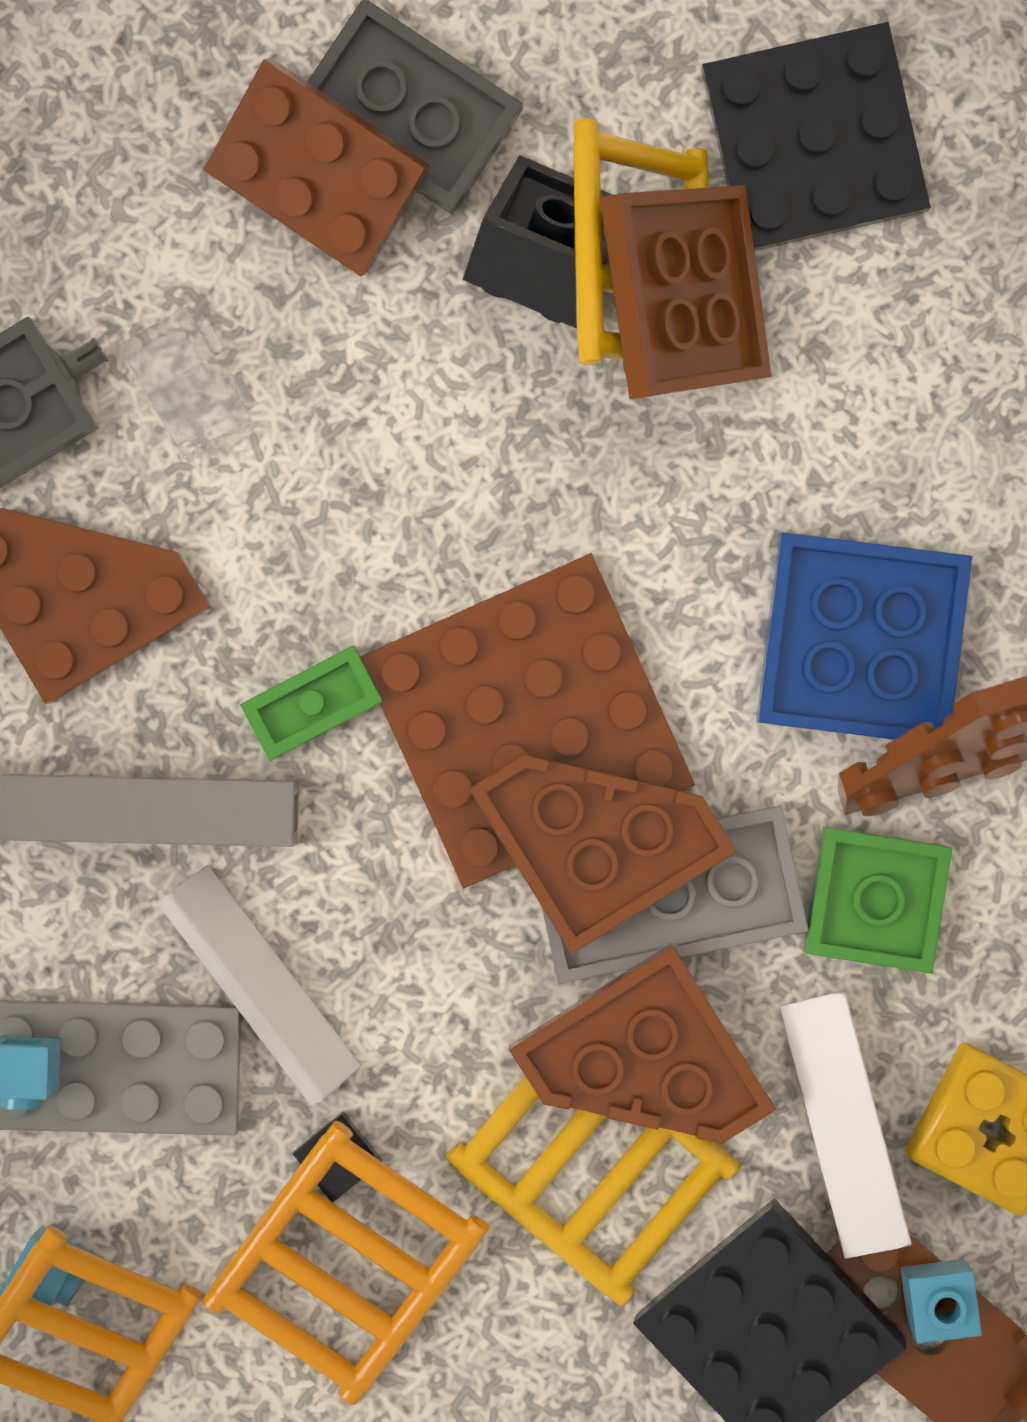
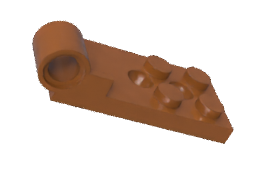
[827,1234,1027,1422]

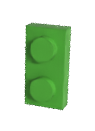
[240,645,383,761]

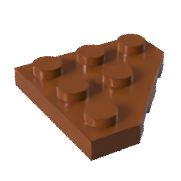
[0,508,211,704]
[837,676,1027,816]
[469,754,737,955]
[509,943,776,1144]

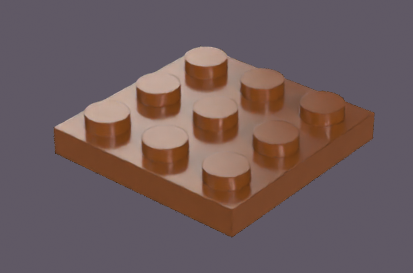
[600,185,772,399]

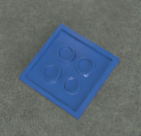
[756,532,972,740]

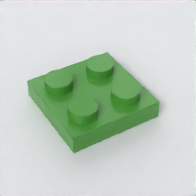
[803,826,953,974]

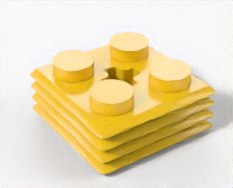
[906,1043,1027,1216]

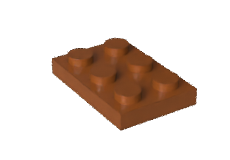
[203,58,431,277]

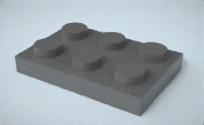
[307,0,523,215]

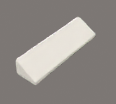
[157,865,361,1106]
[779,990,911,1259]

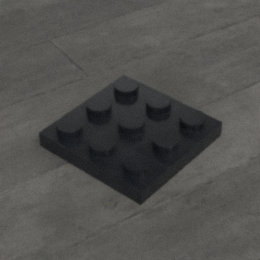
[701,22,931,251]
[633,1198,907,1422]

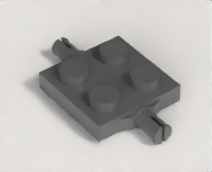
[0,316,109,488]

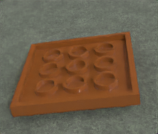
[360,553,695,889]

